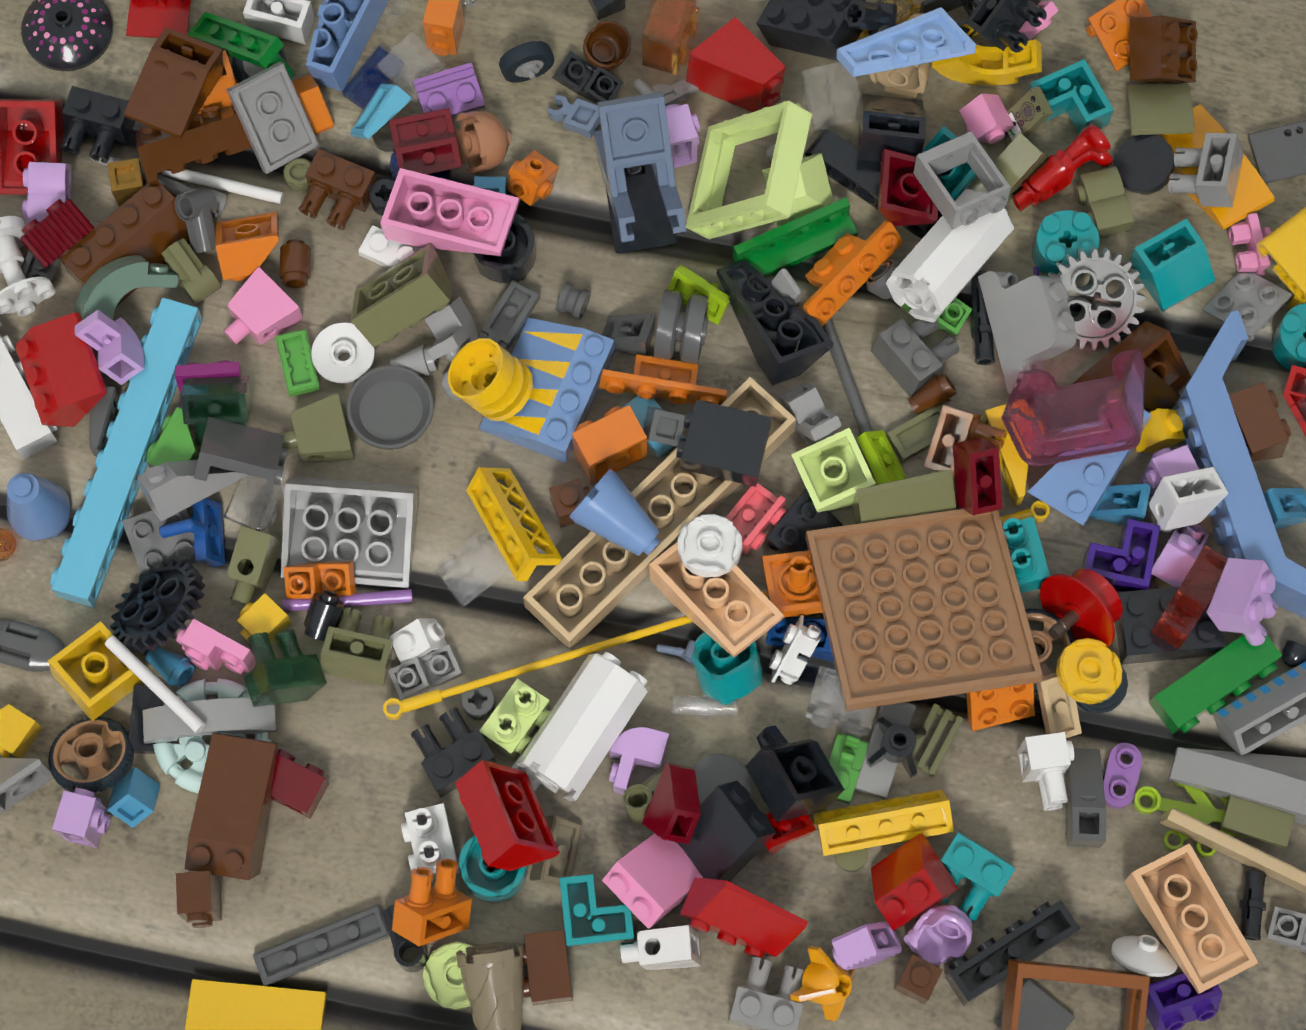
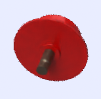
[1040,568,1123,648]

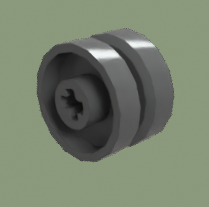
[654,290,709,365]

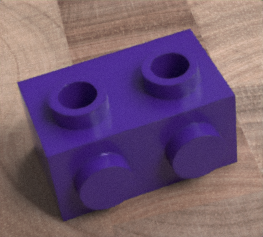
[1146,973,1223,1030]

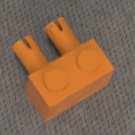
[392,859,472,946]

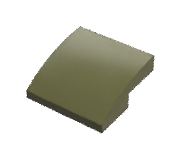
[1126,83,1194,135]

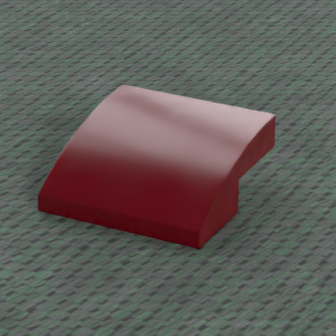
[389,108,462,175]

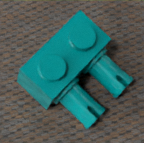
[1002,517,1050,594]
[941,831,1016,921]

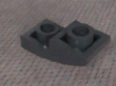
[552,51,624,104]

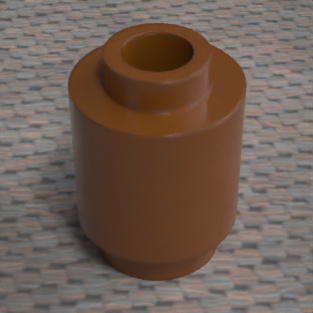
[280,239,311,288]

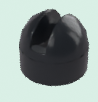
[1282,640,1306,668]

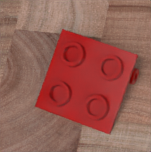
[126,0,191,38]

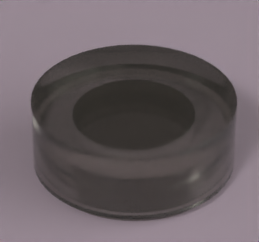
[372,119,395,152]

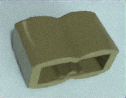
[1074,166,1134,238]

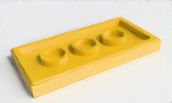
[185,979,327,1030]

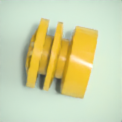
[448,338,533,421]

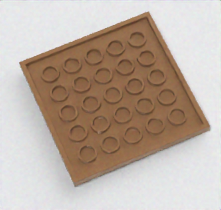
[805,509,1043,711]

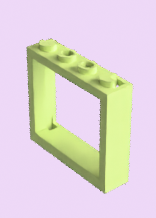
[686,101,812,239]

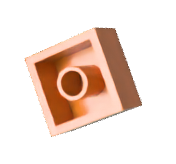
[572,405,647,485]

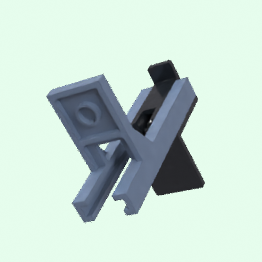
[593,92,686,254]

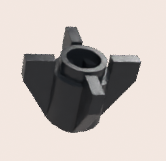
[867,716,927,778]

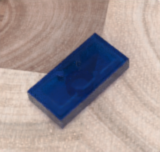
[342,46,404,110]

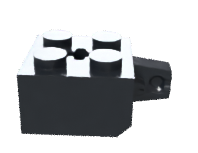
[745,725,845,822]

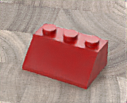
[15,312,107,427]
[455,760,560,871]
[680,877,808,960]

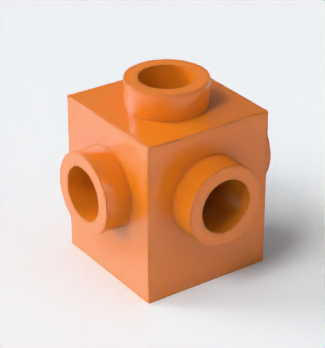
[506,150,559,206]

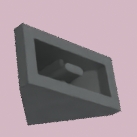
[602,313,655,356]

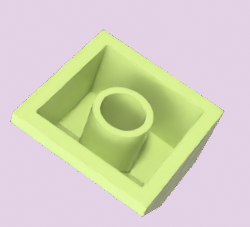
[791,428,876,512]

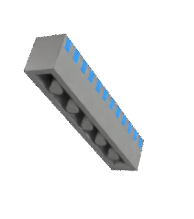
[1213,661,1306,756]

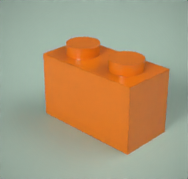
[422,0,465,56]

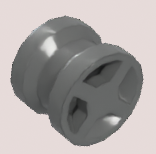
[556,282,591,320]
[461,685,495,720]

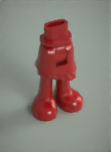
[1012,124,1113,212]

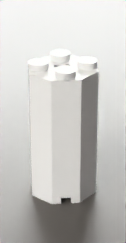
[886,189,1014,323]
[516,652,648,801]

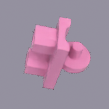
[1228,213,1273,277]

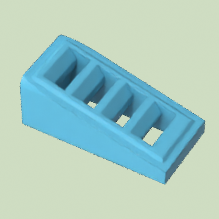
[350,84,412,139]

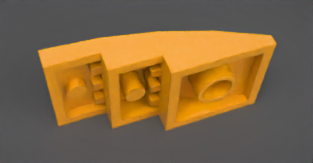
[1155,104,1275,230]

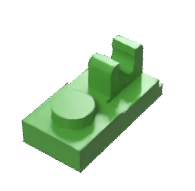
[829,732,870,804]

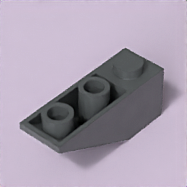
[1066,748,1106,848]

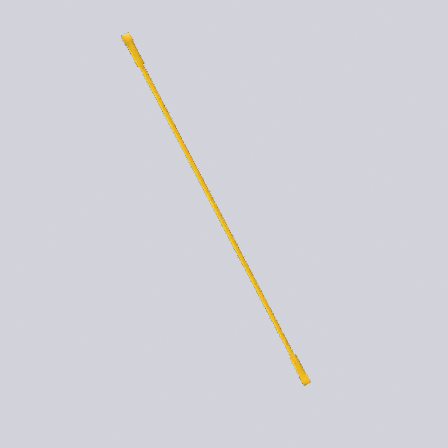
[383,501,1050,720]

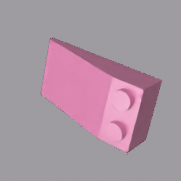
[380,168,520,256]

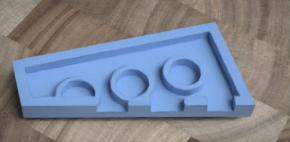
[836,7,976,77]

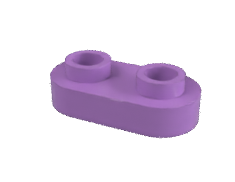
[1103,743,1142,809]

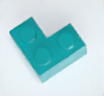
[1028,59,1114,133]
[559,874,634,947]

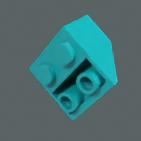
[1129,218,1216,312]

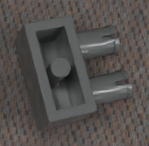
[871,318,960,397]

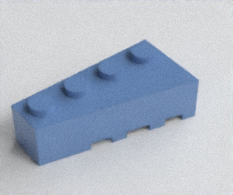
[306,0,389,92]
[1028,398,1152,526]

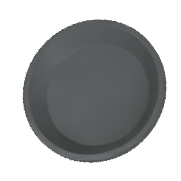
[347,365,434,450]

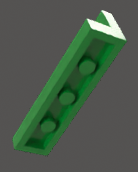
[732,197,858,278]

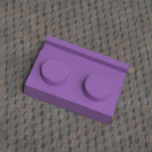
[413,62,485,117]

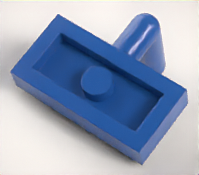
[159,498,225,567]

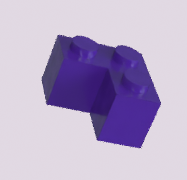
[1082,519,1160,592]

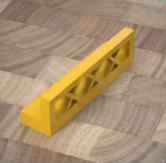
[466,467,562,581]
[813,789,954,856]

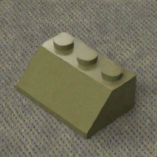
[351,243,452,348]
[852,469,957,524]

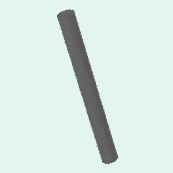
[822,320,873,434]

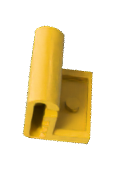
[1256,207,1306,309]

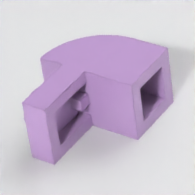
[75,310,144,385]
[609,727,669,795]

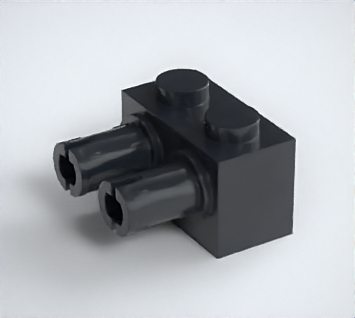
[965,0,1047,53]
[60,86,135,163]
[411,707,497,798]

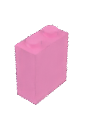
[602,833,704,929]

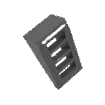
[89,387,120,458]

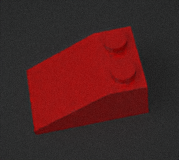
[0,99,64,195]

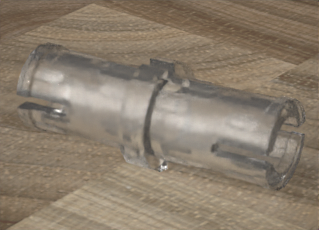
[672,693,738,719]

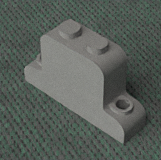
[978,271,1077,395]

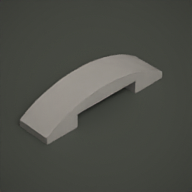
[143,698,277,744]

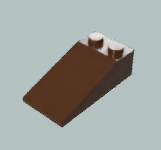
[184,733,278,881]

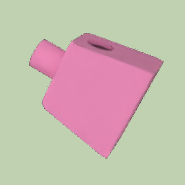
[223,267,303,345]

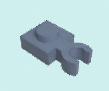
[547,95,600,138]

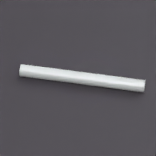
[162,168,284,204]
[105,635,206,734]

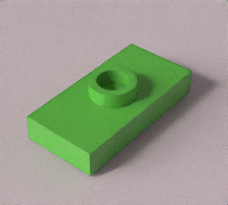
[275,329,320,397]

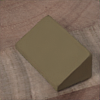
[530,815,583,887]

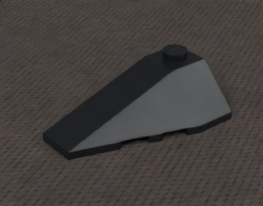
[716,260,833,386]

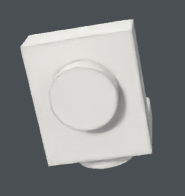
[389,618,447,664]

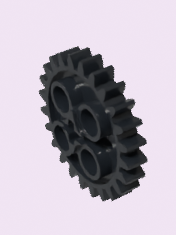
[110,559,205,654]

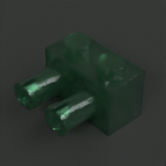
[180,376,252,446]
[243,629,327,707]

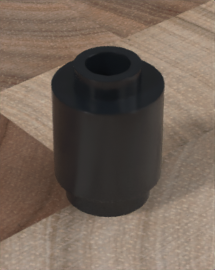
[304,590,344,641]

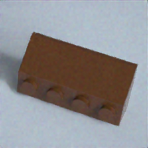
[60,180,190,307]
[1054,321,1192,436]

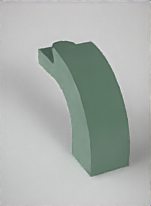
[74,255,178,320]

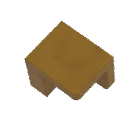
[107,158,144,206]

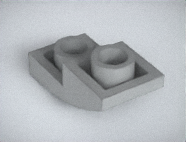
[388,644,465,700]
[1267,906,1306,953]

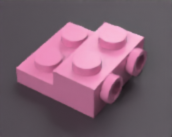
[176,619,259,675]

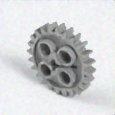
[1048,247,1146,350]

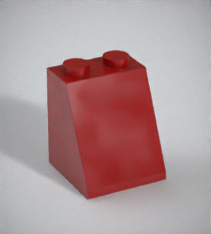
[686,17,786,112]

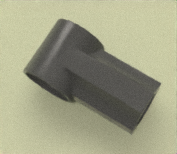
[174,187,217,253]

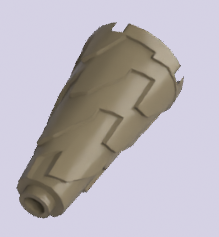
[456,942,524,1030]

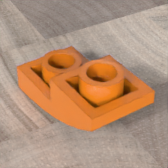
[283,561,356,599]

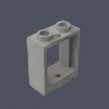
[914,132,1011,229]

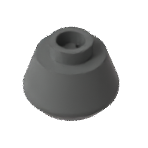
[866,259,901,300]

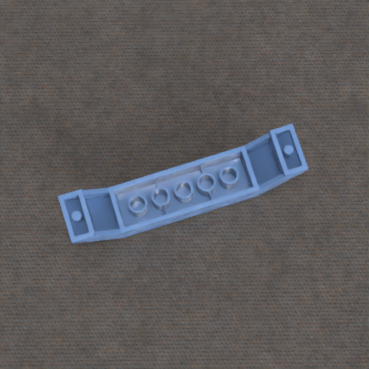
[1174,310,1306,619]

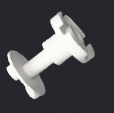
[0,216,56,316]

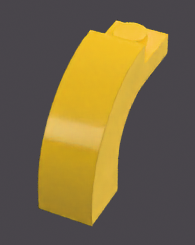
[932,39,1042,86]

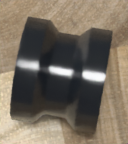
[369,179,395,216]

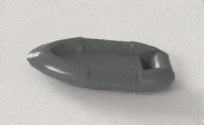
[0,618,65,672]

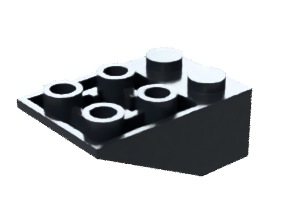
[858,94,926,162]

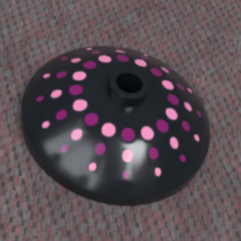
[21,0,113,71]

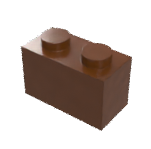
[176,870,222,928]
[522,929,573,1006]

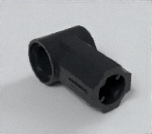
[843,0,898,36]
[383,905,428,973]

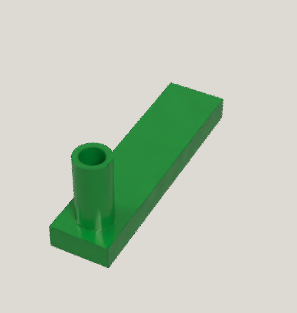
[187,12,294,79]

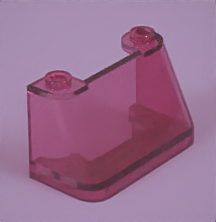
[1001,349,1145,466]

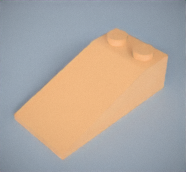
[649,542,784,657]
[1124,843,1258,994]

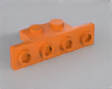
[803,220,903,326]
[599,354,728,405]

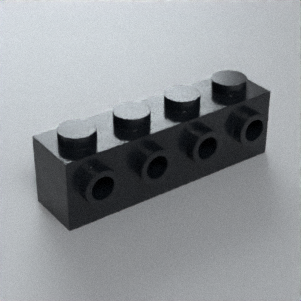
[945,900,1080,1006]

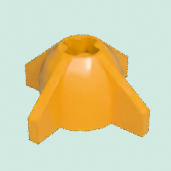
[790,946,855,1021]

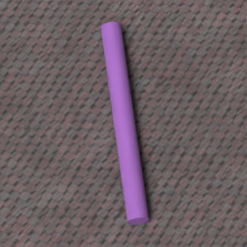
[282,589,413,612]

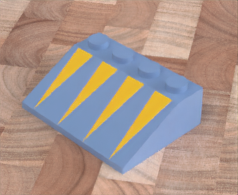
[479,318,615,464]

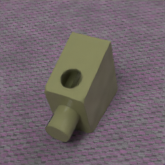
[276,394,355,463]
[227,526,282,604]

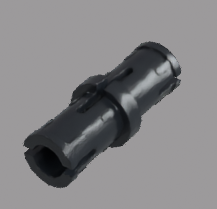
[1239,870,1266,941]

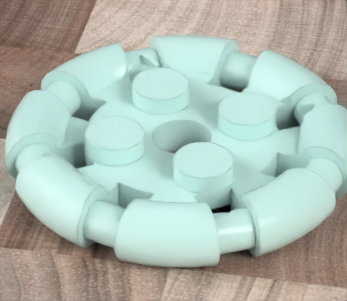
[153,678,271,794]

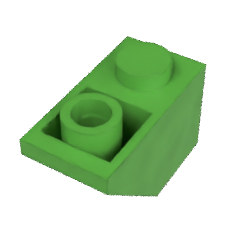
[146,407,199,468]

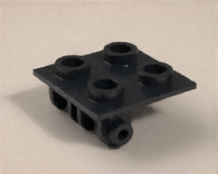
[766,489,844,553]

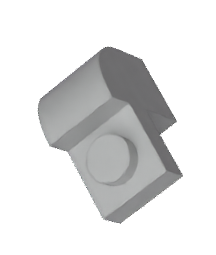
[425,296,478,362]
[778,382,842,446]

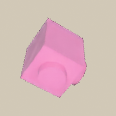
[959,93,1014,144]

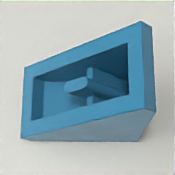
[1091,484,1151,526]
[1264,488,1306,530]

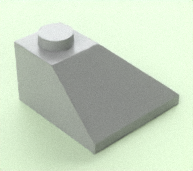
[0,758,54,815]

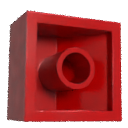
[871,833,959,931]

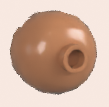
[455,111,511,174]

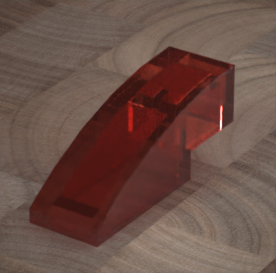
[1151,545,1228,649]

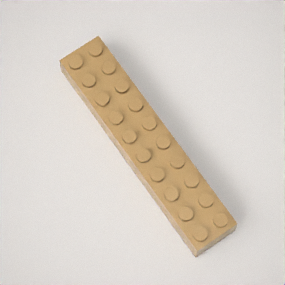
[523,377,796,651]

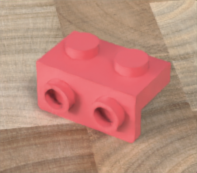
[725,483,787,555]

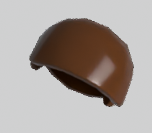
[583,21,631,70]

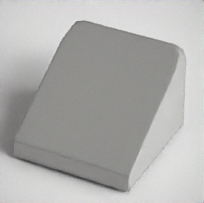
[771,268,802,307]

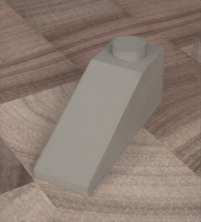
[137,460,247,521]

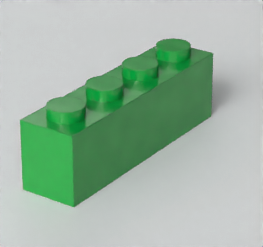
[1149,635,1283,735]

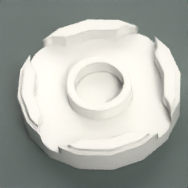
[678,514,742,577]

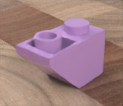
[1152,524,1209,587]

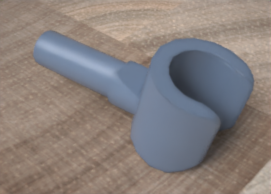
[657,640,695,664]

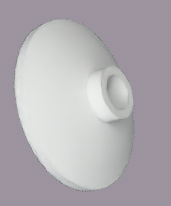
[311,323,375,383]
[1111,935,1178,977]

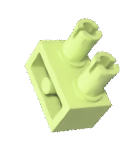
[480,678,551,760]

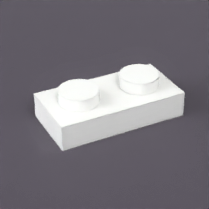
[358,225,422,269]

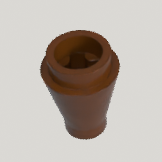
[908,372,957,414]

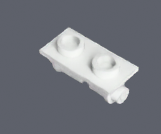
[769,615,821,685]

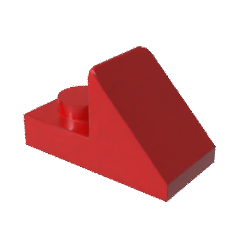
[765,812,817,855]

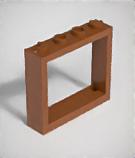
[1001,959,1150,1030]

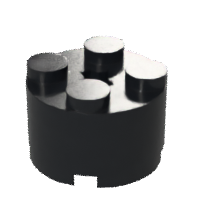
[473,213,536,283]

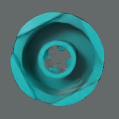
[1032,210,1100,280]
[1272,303,1306,370]
[692,632,763,705]
[459,836,528,902]

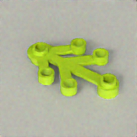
[1132,781,1247,858]

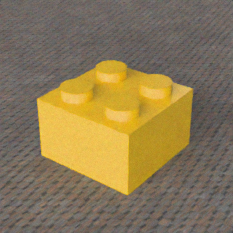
[48,621,143,722]

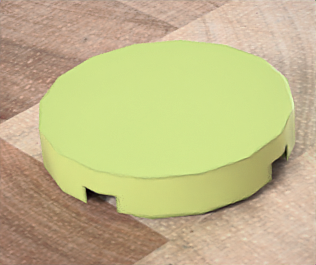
[423,941,472,1010]

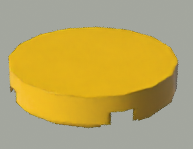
[1056,638,1122,704]

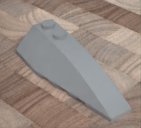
[1168,747,1306,825]

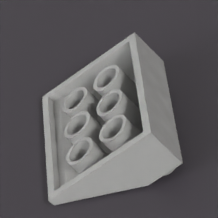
[281,476,419,588]

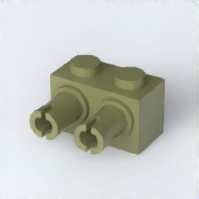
[320,608,394,687]

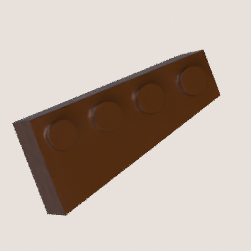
[136,103,252,183]

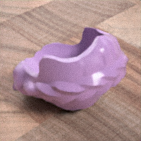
[904,904,973,967]

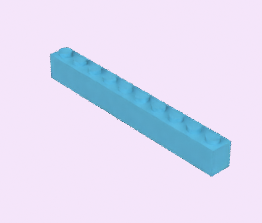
[50,297,203,608]

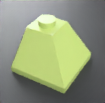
[762,153,834,228]

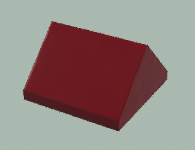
[878,149,941,227]

